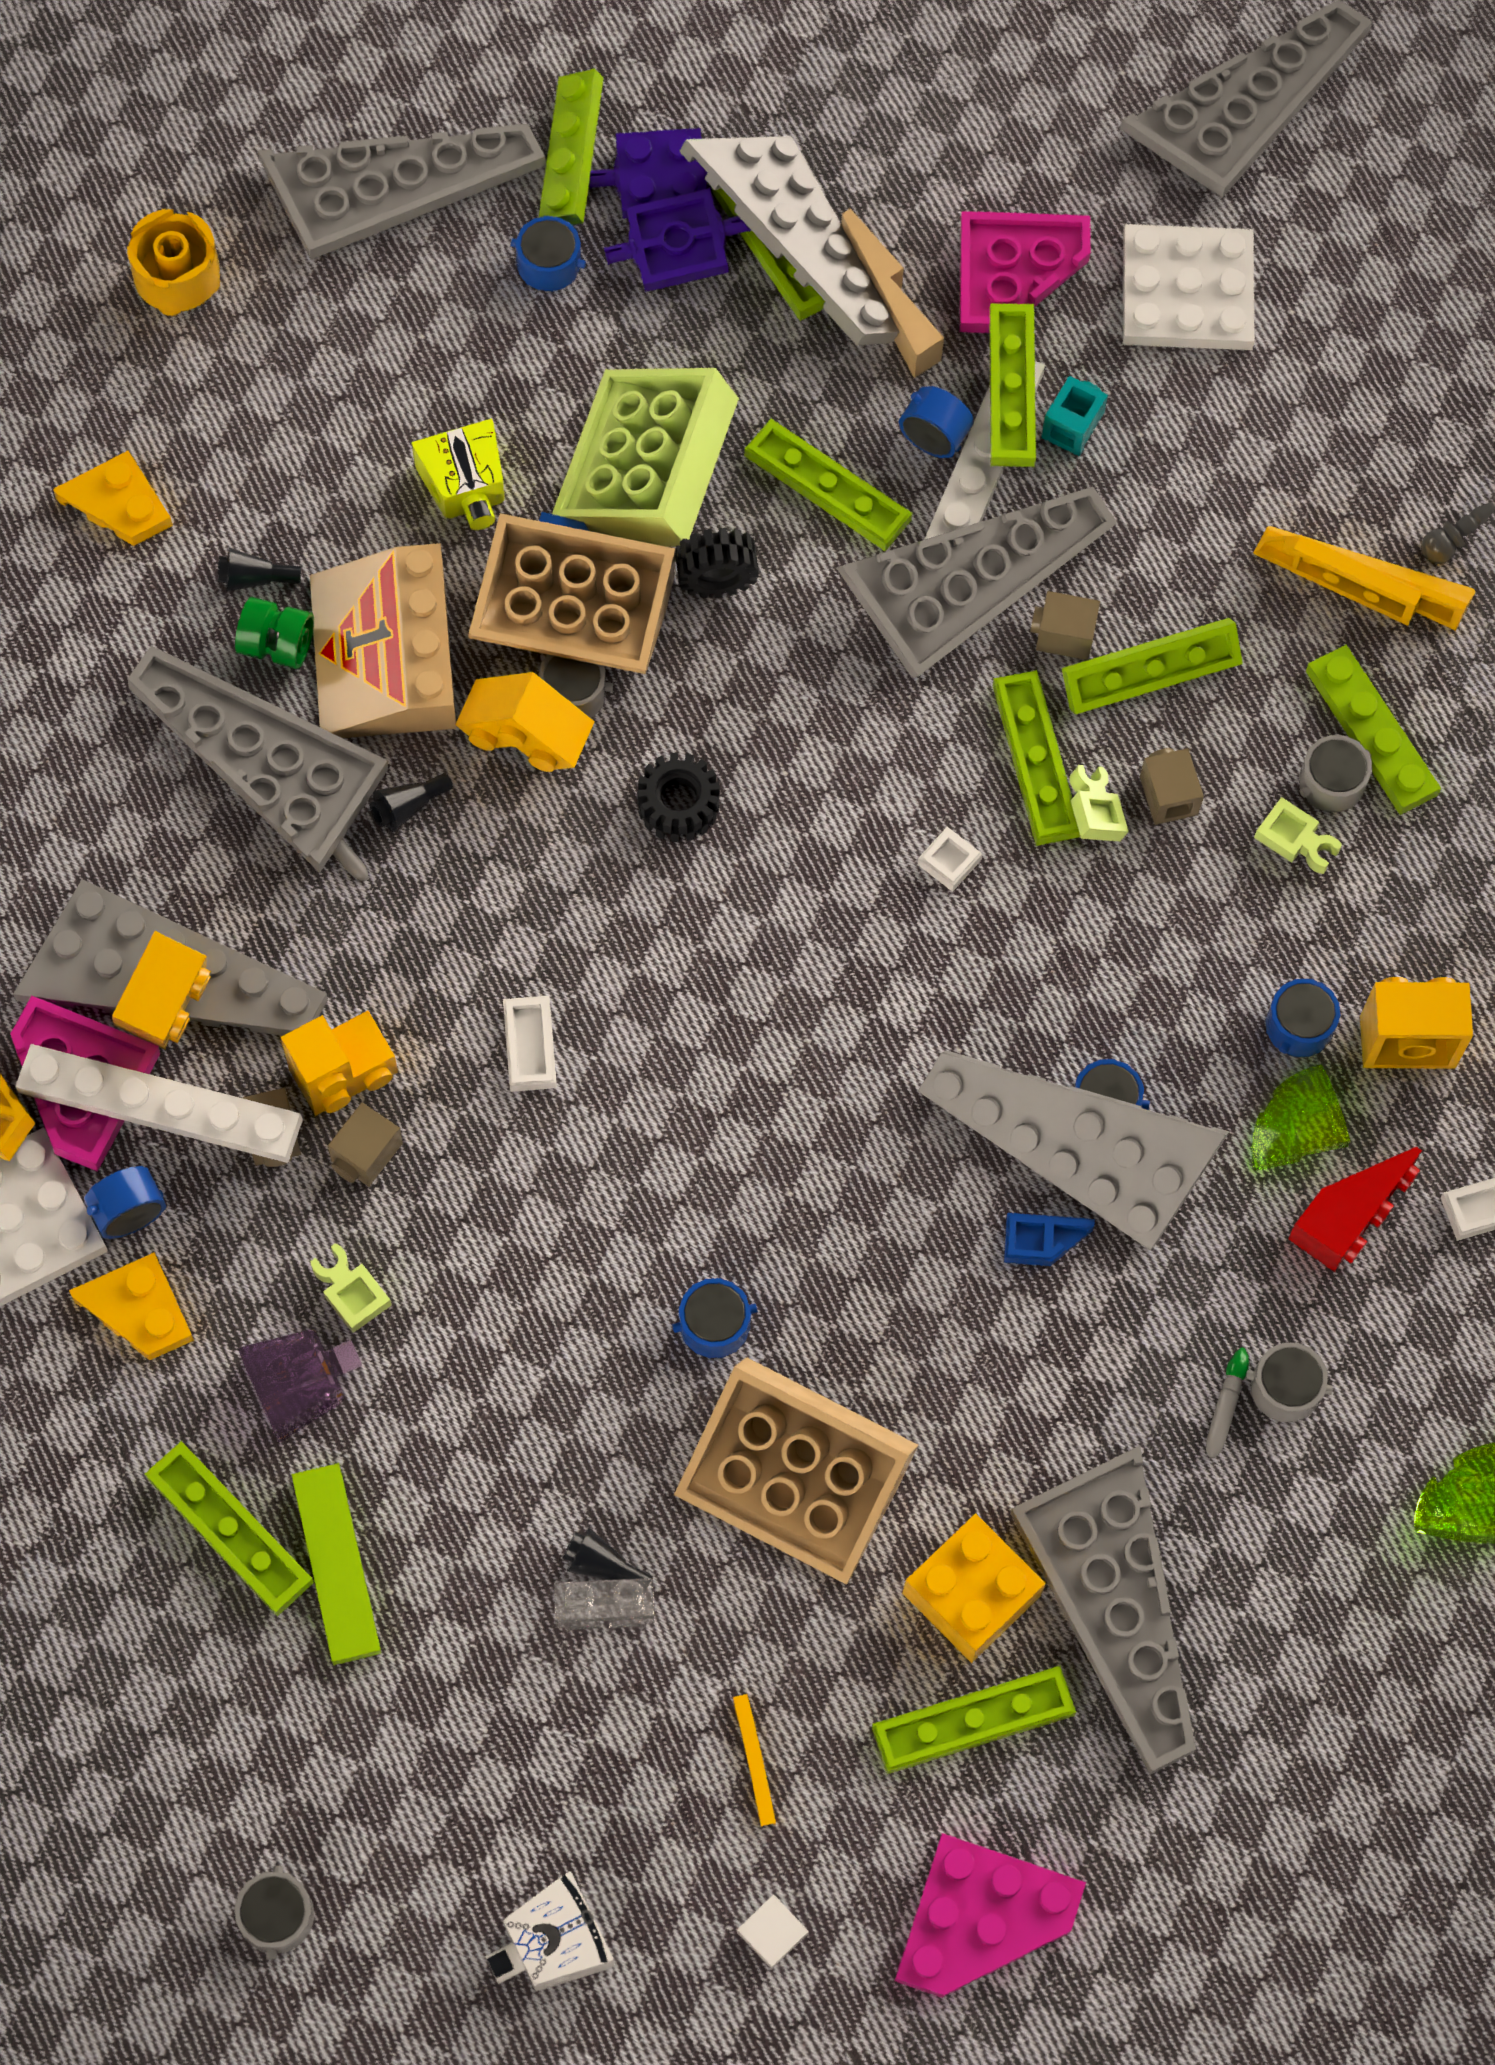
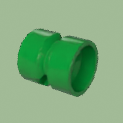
[235,597,314,669]

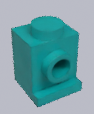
[1041,375,1108,457]

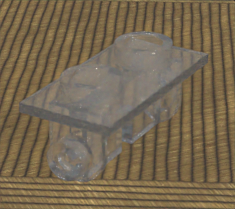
[554,1578,654,1632]

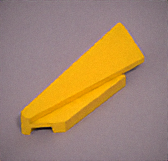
[1253,526,1476,631]

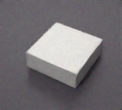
[917,827,982,892]
[737,1894,809,1969]

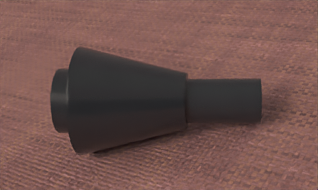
[217,547,301,592]
[370,773,453,832]
[563,1527,653,1594]

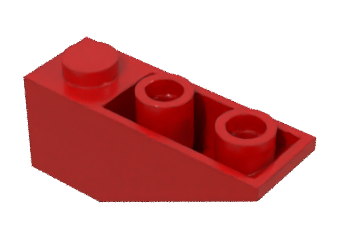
[1288,1147,1422,1272]

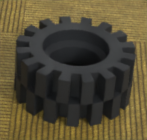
[675,528,759,598]
[637,752,720,842]

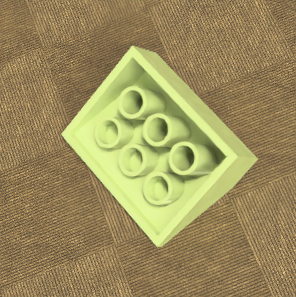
[552,368,739,547]

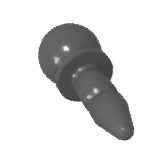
[1421,502,1495,564]

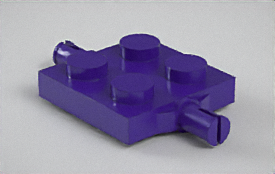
[589,128,709,219]
[604,188,751,292]

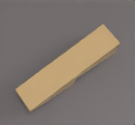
[841,208,944,378]

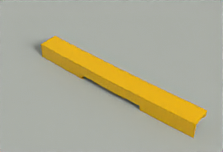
[733,1694,776,1827]

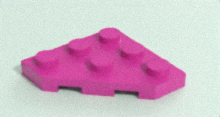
[960,211,1091,333]
[10,995,160,1172]
[895,1833,1086,1998]

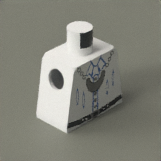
[485,1871,614,1991]

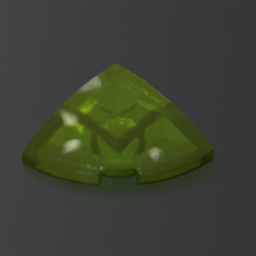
[1251,1064,1351,1171]
[1414,1442,1495,1544]

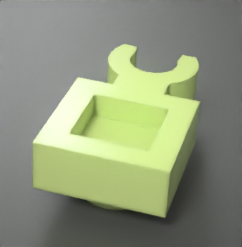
[1069,765,1129,842]
[1254,797,1342,874]
[311,1243,391,1333]

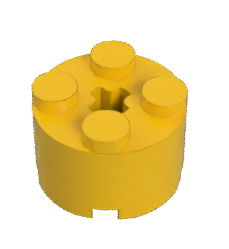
[127,209,220,316]

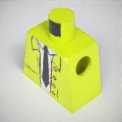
[412,418,505,530]

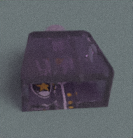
[238,1329,362,1443]

